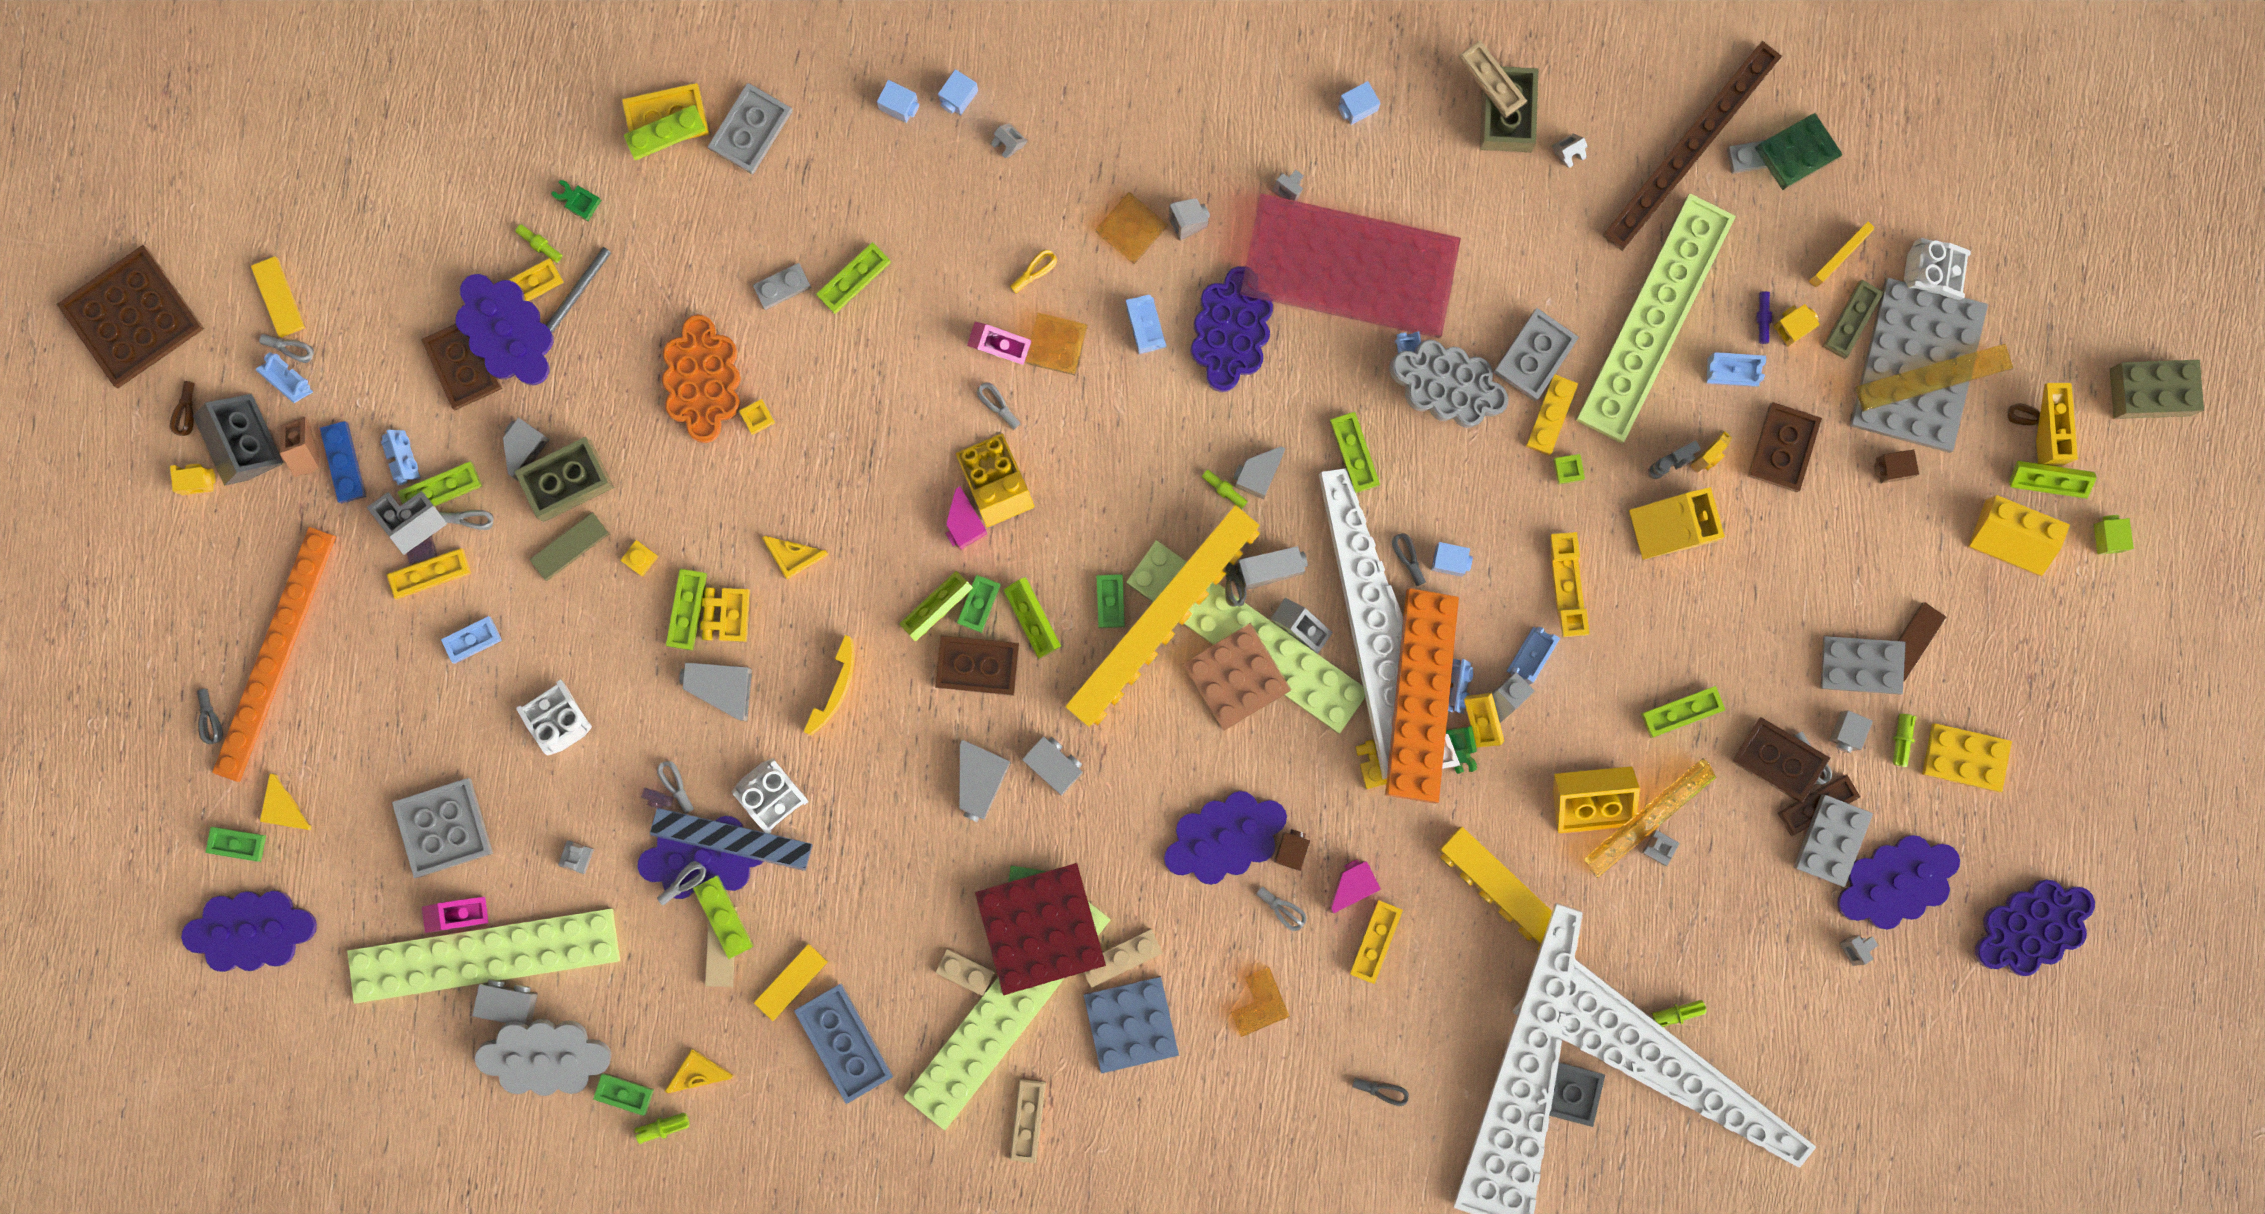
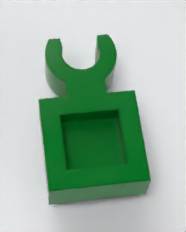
[551,180,602,222]
[1446,726,1477,774]

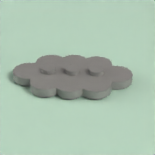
[1389,340,1508,428]
[475,1019,611,1096]

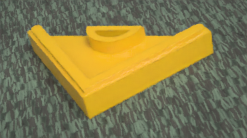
[762,536,829,579]
[260,774,312,830]
[664,1049,734,1094]

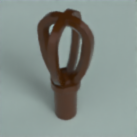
[170,381,195,436]
[2007,403,2040,425]

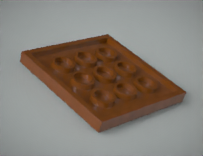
[57,245,204,389]

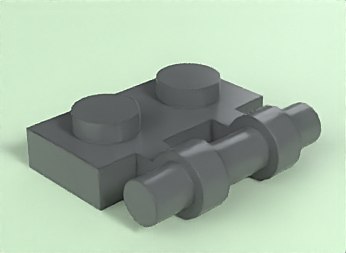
[1648,441,1701,479]

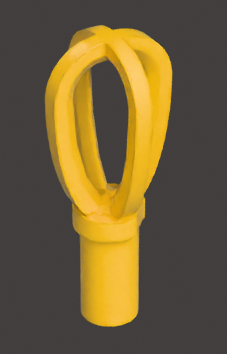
[1010,249,1057,294]

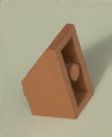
[280,417,319,477]

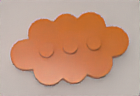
[662,314,741,443]

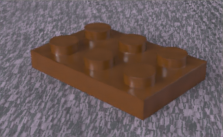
[421,324,502,410]
[1748,402,1822,492]
[935,636,1019,696]
[1732,717,1831,804]

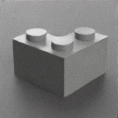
[367,491,447,555]

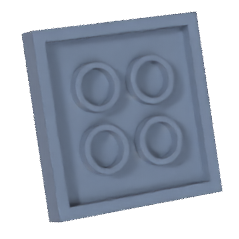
[1084,977,1179,1074]

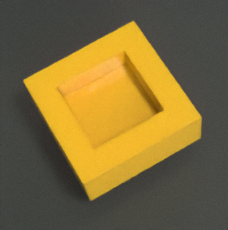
[739,399,775,435]
[620,540,659,577]

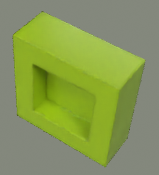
[1553,454,1585,485]

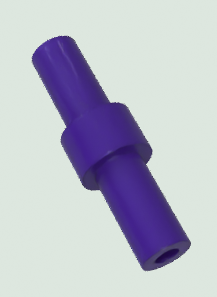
[1756,291,1772,344]

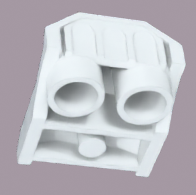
[1904,238,1971,300]
[516,679,592,756]
[732,758,809,834]

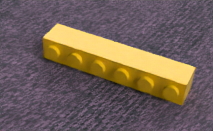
[1438,827,1580,951]

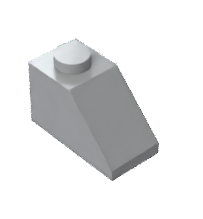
[1169,198,1210,241]
[503,417,549,481]
[1233,447,1286,500]
[1271,597,1333,654]
[1492,672,1534,723]

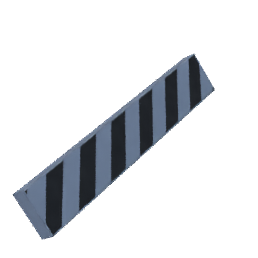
[650,808,812,871]

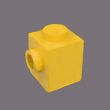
[1773,304,1820,347]

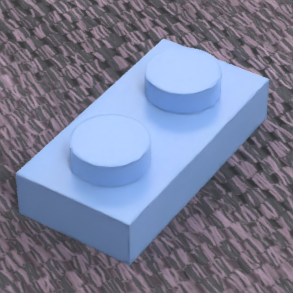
[441,616,502,664]

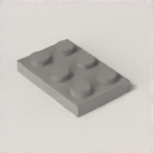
[708,83,793,175]
[1493,308,1579,401]
[1820,636,1905,695]
[1793,794,1873,887]

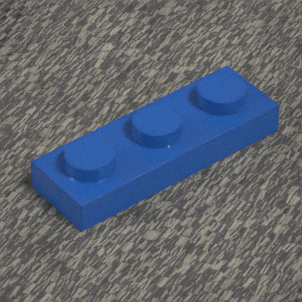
[320,421,366,504]

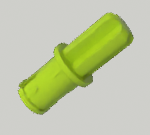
[1893,714,1916,767]
[1652,1000,1707,1027]
[635,1113,690,1144]

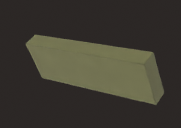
[1822,279,1884,359]
[529,512,610,581]

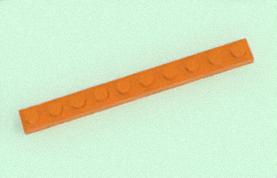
[212,527,336,782]

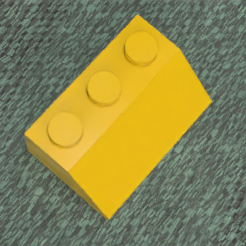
[1968,495,2070,576]
[1553,766,1640,834]

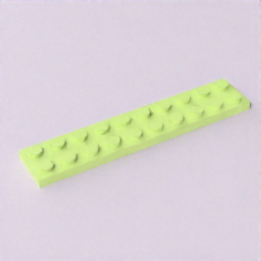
[1576,194,1736,443]
[1126,540,1365,734]
[904,902,1111,1131]
[347,909,620,1004]

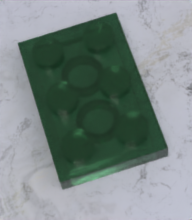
[1755,113,1843,190]

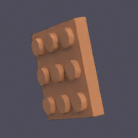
[1183,623,1292,731]

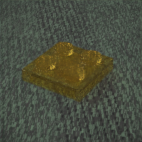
[1095,192,1168,264]
[1025,312,1088,376]

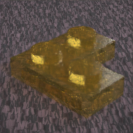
[1231,967,1290,1037]

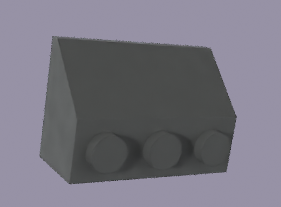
[193,394,283,486]

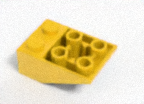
[955,433,1035,527]
[1629,487,1725,560]

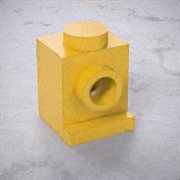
[170,464,216,495]

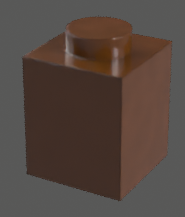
[1874,449,1919,483]
[1274,829,1310,871]

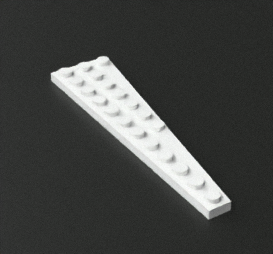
[1319,468,1460,779]
[1453,903,1582,1214]
[1512,959,1816,1168]

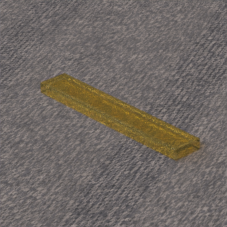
[1855,343,2013,412]
[1584,758,1717,879]

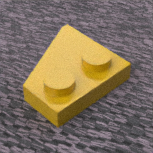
[1690,431,1732,473]

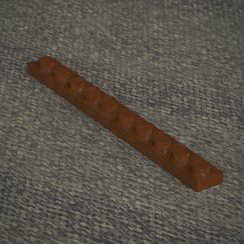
[1603,40,1782,251]

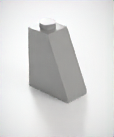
[1236,546,1308,590]
[679,663,752,722]
[959,740,1011,822]

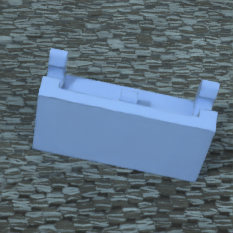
[1126,295,1166,354]
[1706,352,1766,387]
[1507,627,1560,685]

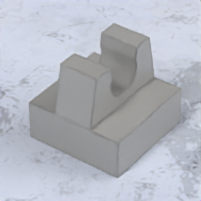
[991,124,1028,158]
[1552,133,1588,168]
[1272,170,1304,206]
[1642,830,1680,866]
[558,840,594,874]
[1839,936,1878,966]

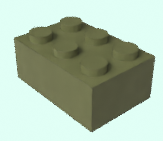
[1480,66,1539,153]
[2110,359,2204,419]
[514,436,614,522]

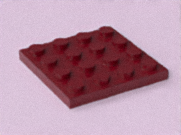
[975,863,1106,996]

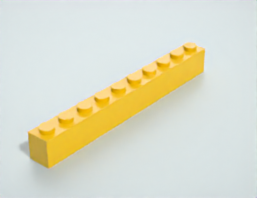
[1065,505,1260,727]

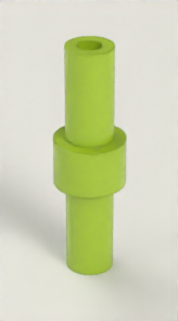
[515,224,562,263]
[1202,469,1248,509]

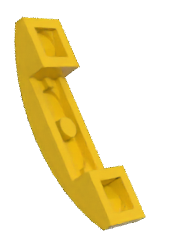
[1550,532,1590,637]
[804,635,855,735]

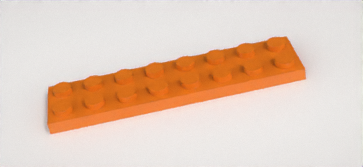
[1385,588,1459,804]

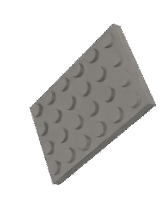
[1850,278,1988,453]

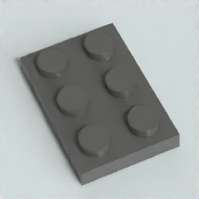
[1549,1062,1605,1127]

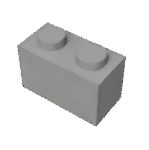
[1022,736,1083,796]
[472,979,538,1026]

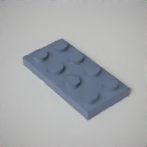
[794,983,893,1104]

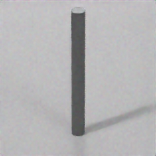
[546,247,611,333]

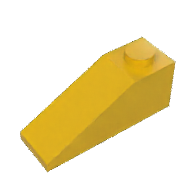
[2036,383,2078,466]

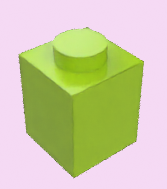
[2093,515,2134,555]

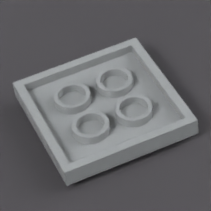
[392,778,493,878]

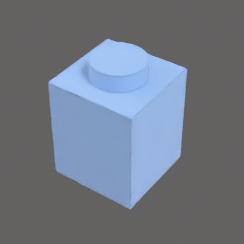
[938,69,978,115]
[877,80,919,123]
[1338,81,1380,125]
[1431,542,1473,577]

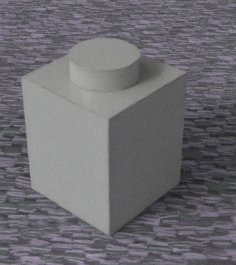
[1829,710,1873,753]

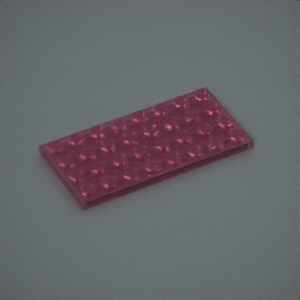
[1240,193,1461,338]

